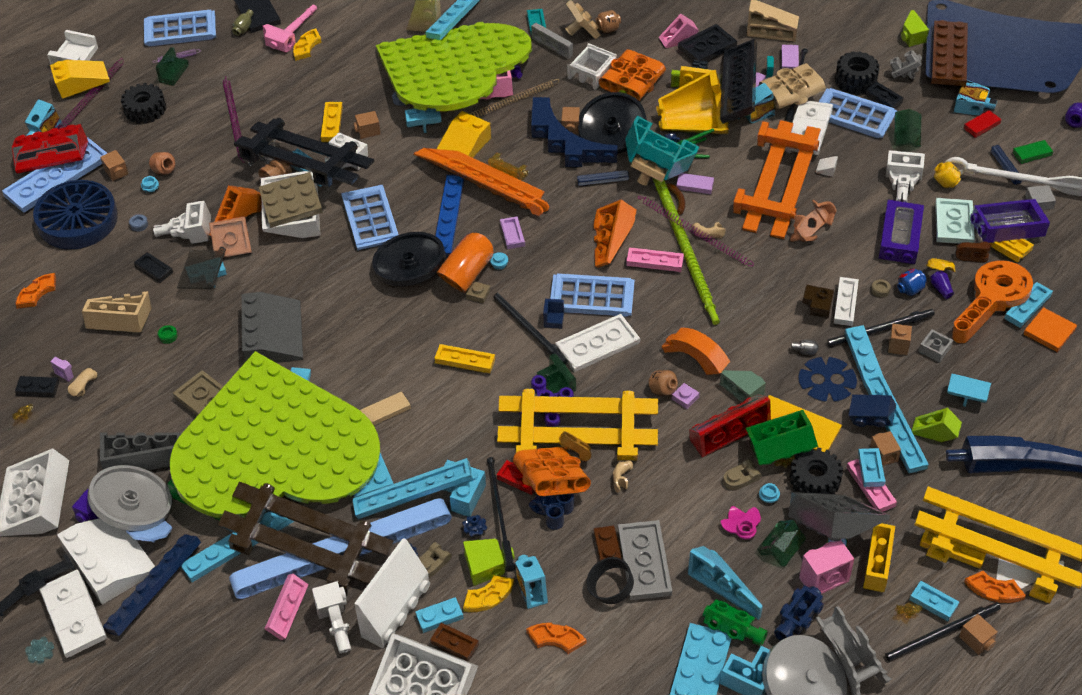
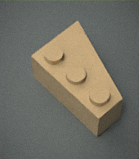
[406,0,441,32]
[82,291,151,332]

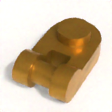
[559,431,591,461]

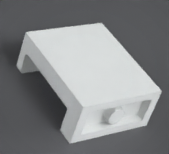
[47,30,98,65]

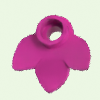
[720,506,761,540]

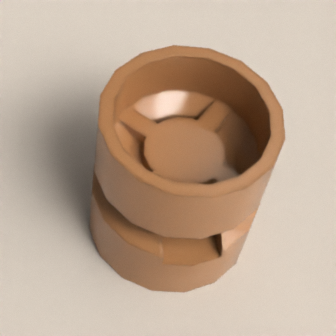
[258,159,292,179]

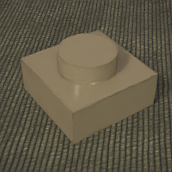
[466,281,490,304]

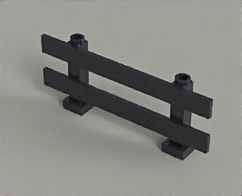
[234,118,374,188]

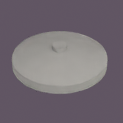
[88,465,172,531]
[762,635,847,695]

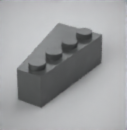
[100,433,181,470]

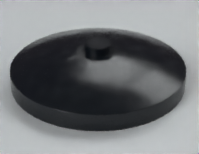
[578,92,647,154]
[372,232,446,286]

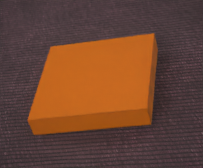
[1024,307,1077,352]

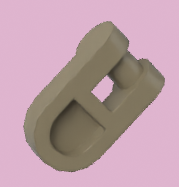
[723,459,762,490]
[419,542,452,578]

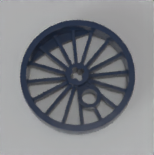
[33,180,118,249]

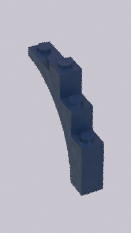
[531,97,618,167]

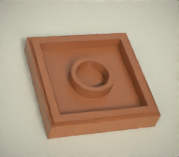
[209,217,252,259]

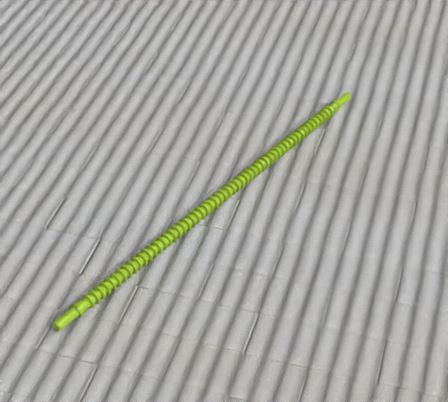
[619,90,720,325]

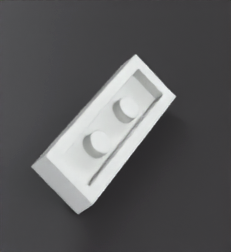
[834,277,859,326]

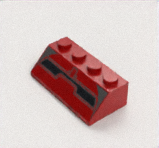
[12,124,88,174]
[689,395,771,458]

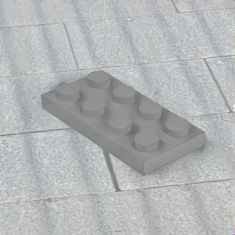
[618,520,673,600]

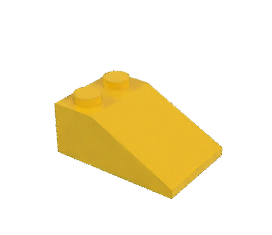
[50,60,110,99]
[437,111,491,158]

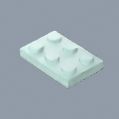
[935,198,975,244]

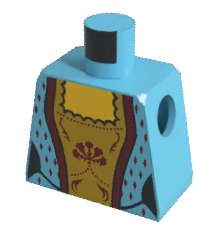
[954,80,997,116]
[738,83,775,123]
[25,99,63,135]
[515,555,548,609]

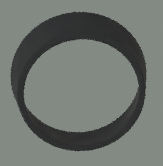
[587,557,634,604]

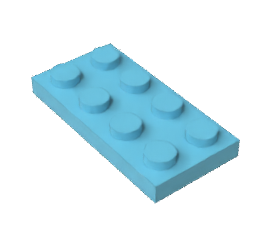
[670,623,732,695]

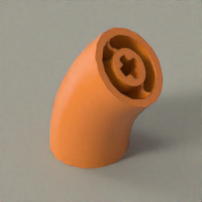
[436,233,494,293]

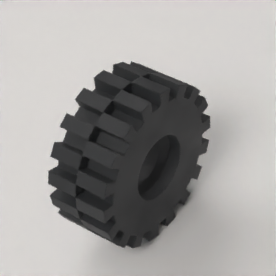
[121,83,166,124]
[790,447,843,494]

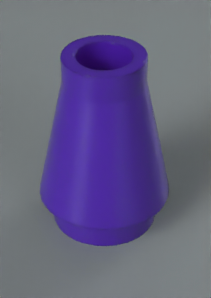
[930,270,954,299]

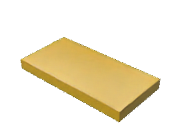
[768,395,842,452]

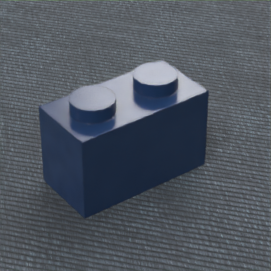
[849,395,896,427]

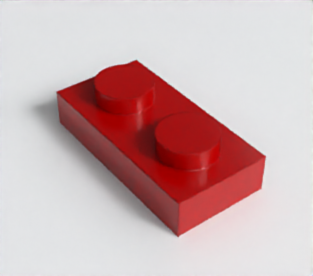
[496,460,535,495]

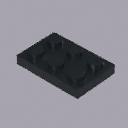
[678,24,737,61]

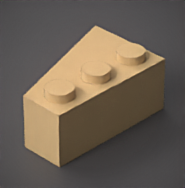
[747,0,799,42]

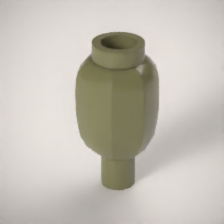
[232,9,254,36]

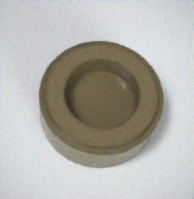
[871,279,891,298]

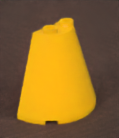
[656,70,729,134]

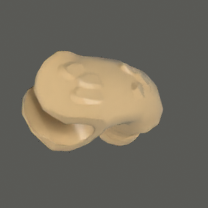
[692,222,726,238]
[68,368,97,397]
[613,460,633,493]

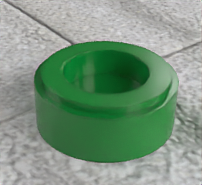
[158,325,178,344]

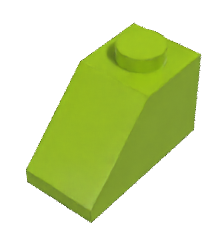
[901,10,929,47]
[912,408,962,442]

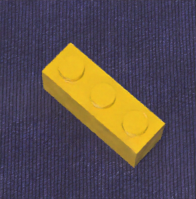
[863,523,895,592]

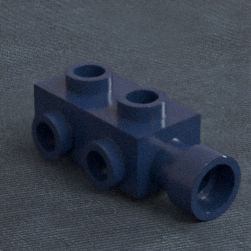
[774,585,824,641]

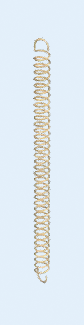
[448,79,559,127]

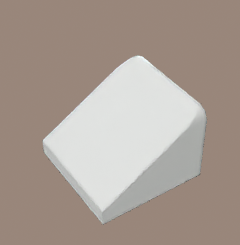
[816,156,838,177]

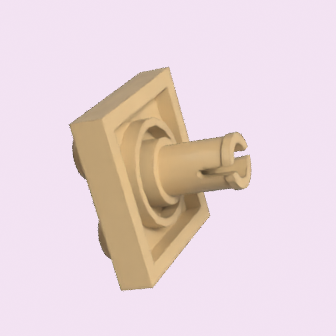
[565,0,600,39]
[631,154,668,186]

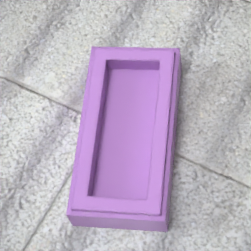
[781,45,799,69]
[676,173,714,194]
[500,217,525,249]

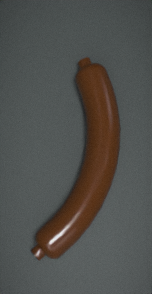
[666,183,685,215]

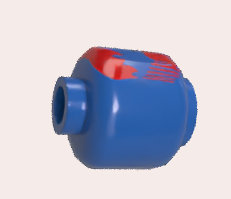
[897,268,927,296]

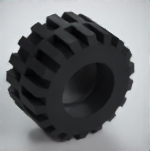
[835,51,880,95]

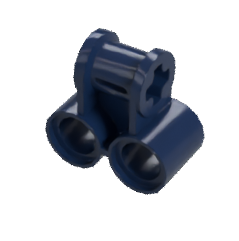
[529,493,574,530]

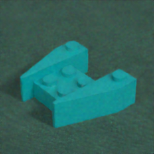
[625,116,699,180]

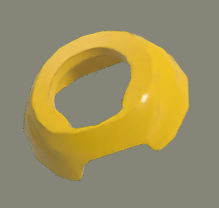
[926,258,955,272]

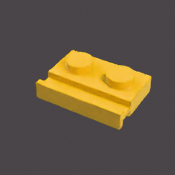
[990,239,1034,263]

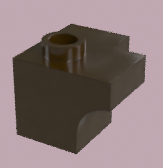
[802,284,834,318]

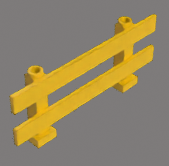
[497,389,658,461]
[914,487,1082,604]

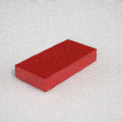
[964,110,1002,138]

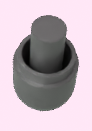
[791,339,819,355]

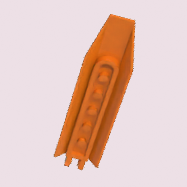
[413,148,549,216]

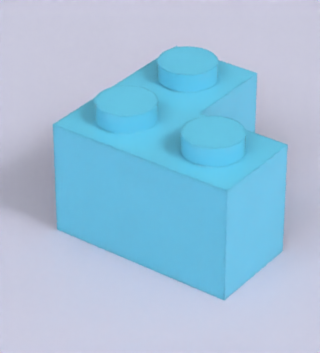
[443,460,486,516]
[720,646,770,695]

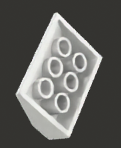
[261,171,320,238]
[0,448,69,536]
[57,518,155,605]
[354,538,430,648]
[369,633,478,695]

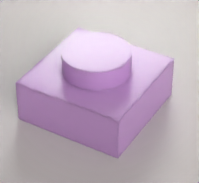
[50,357,74,382]
[672,383,699,409]

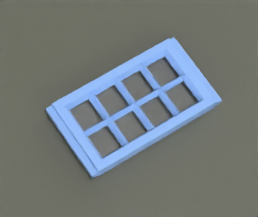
[144,10,216,47]
[819,88,897,139]
[341,185,399,250]
[550,273,635,317]

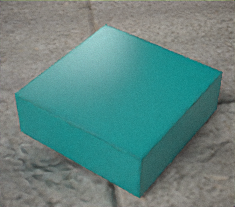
[766,56,774,79]

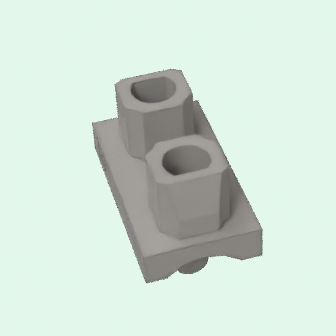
[890,50,922,80]

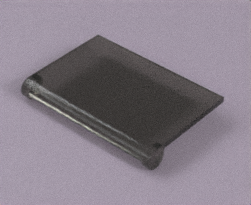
[177,247,226,289]

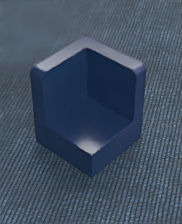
[543,298,564,329]

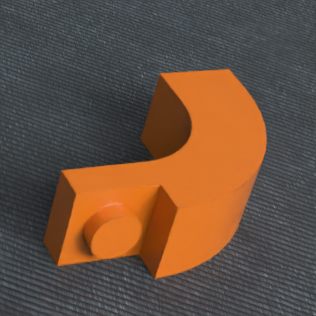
[661,328,730,375]

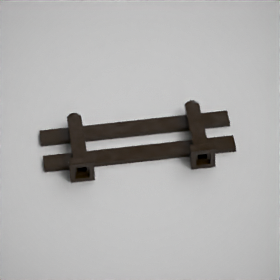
[218,481,394,594]

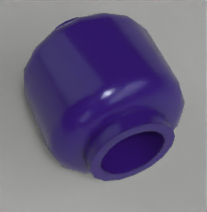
[1065,102,1082,128]

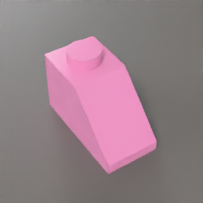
[659,14,699,48]

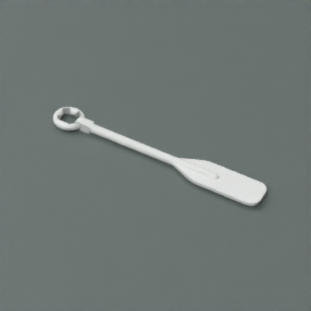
[945,157,1082,196]

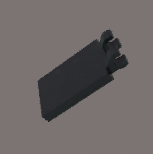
[234,0,281,33]

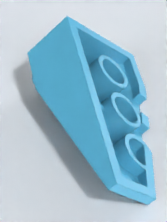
[688,546,763,620]

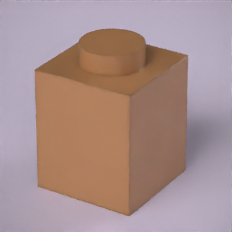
[561,107,580,134]
[353,111,381,139]
[100,150,128,181]
[888,323,912,355]
[870,431,901,466]
[959,614,997,655]

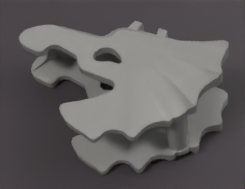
[816,606,892,695]

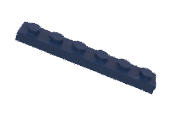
[103,534,201,636]

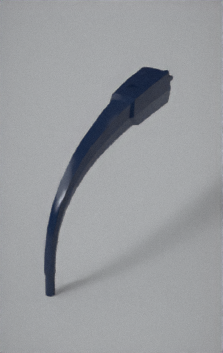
[946,436,1082,473]

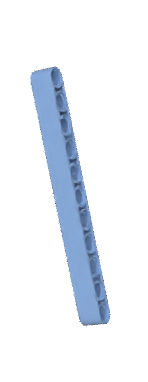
[229,499,452,599]

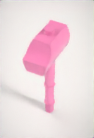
[263,4,317,52]

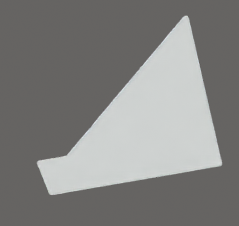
[996,556,1064,589]

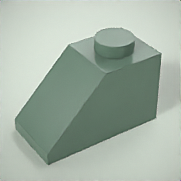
[720,370,766,402]

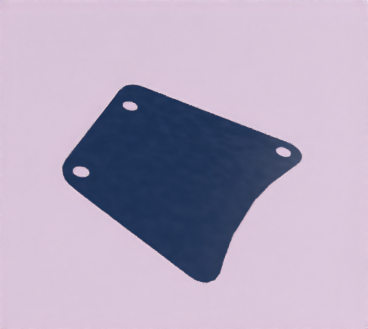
[926,0,1082,93]

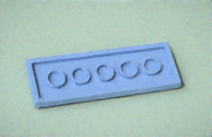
[2,138,107,213]

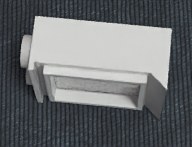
[567,43,617,90]

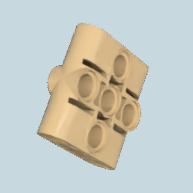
[759,63,826,110]

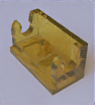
[488,153,528,181]

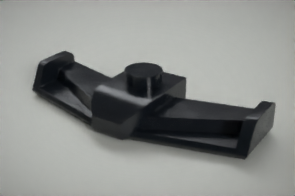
[0,554,75,617]

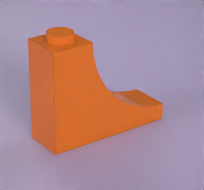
[209,185,262,236]

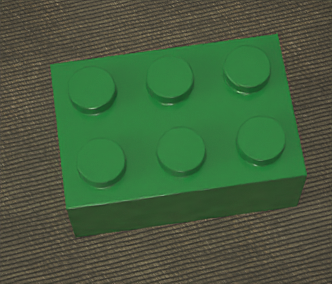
[746,410,818,465]

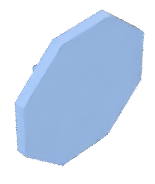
[126,520,172,543]

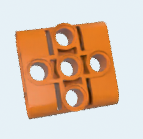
[599,49,666,101]
[513,447,591,496]

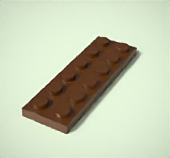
[931,20,968,86]

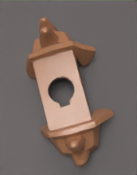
[790,200,837,242]

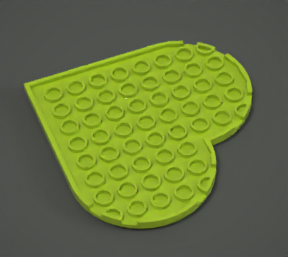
[376,22,532,111]
[170,351,380,518]

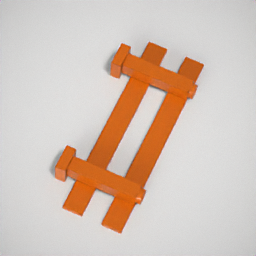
[733,120,821,239]

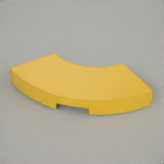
[293,28,322,61]
[463,575,515,612]

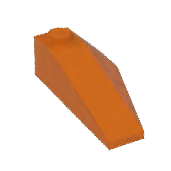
[594,200,636,268]

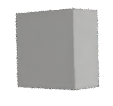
[1025,185,1056,210]
[918,329,953,363]

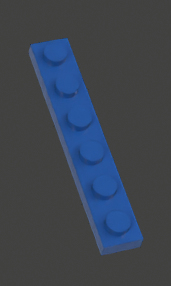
[436,175,464,258]

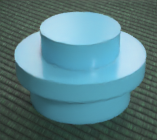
[141,176,159,192]
[490,252,508,269]
[759,483,780,503]

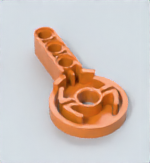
[952,261,1033,343]

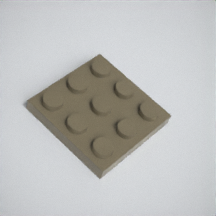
[259,172,323,228]

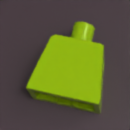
[463,539,515,586]

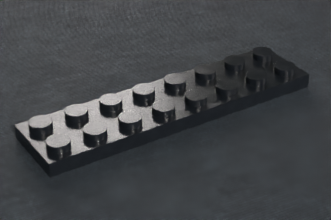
[720,38,757,124]

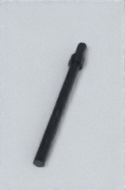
[493,293,568,365]
[827,309,935,347]
[885,602,1001,661]

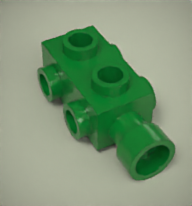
[702,599,768,647]

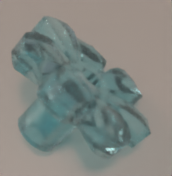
[25,637,54,663]

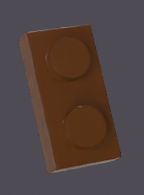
[594,525,621,561]
[430,623,479,662]

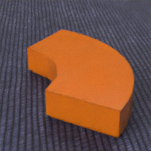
[16,273,56,309]
[964,571,1026,603]
[526,623,586,654]

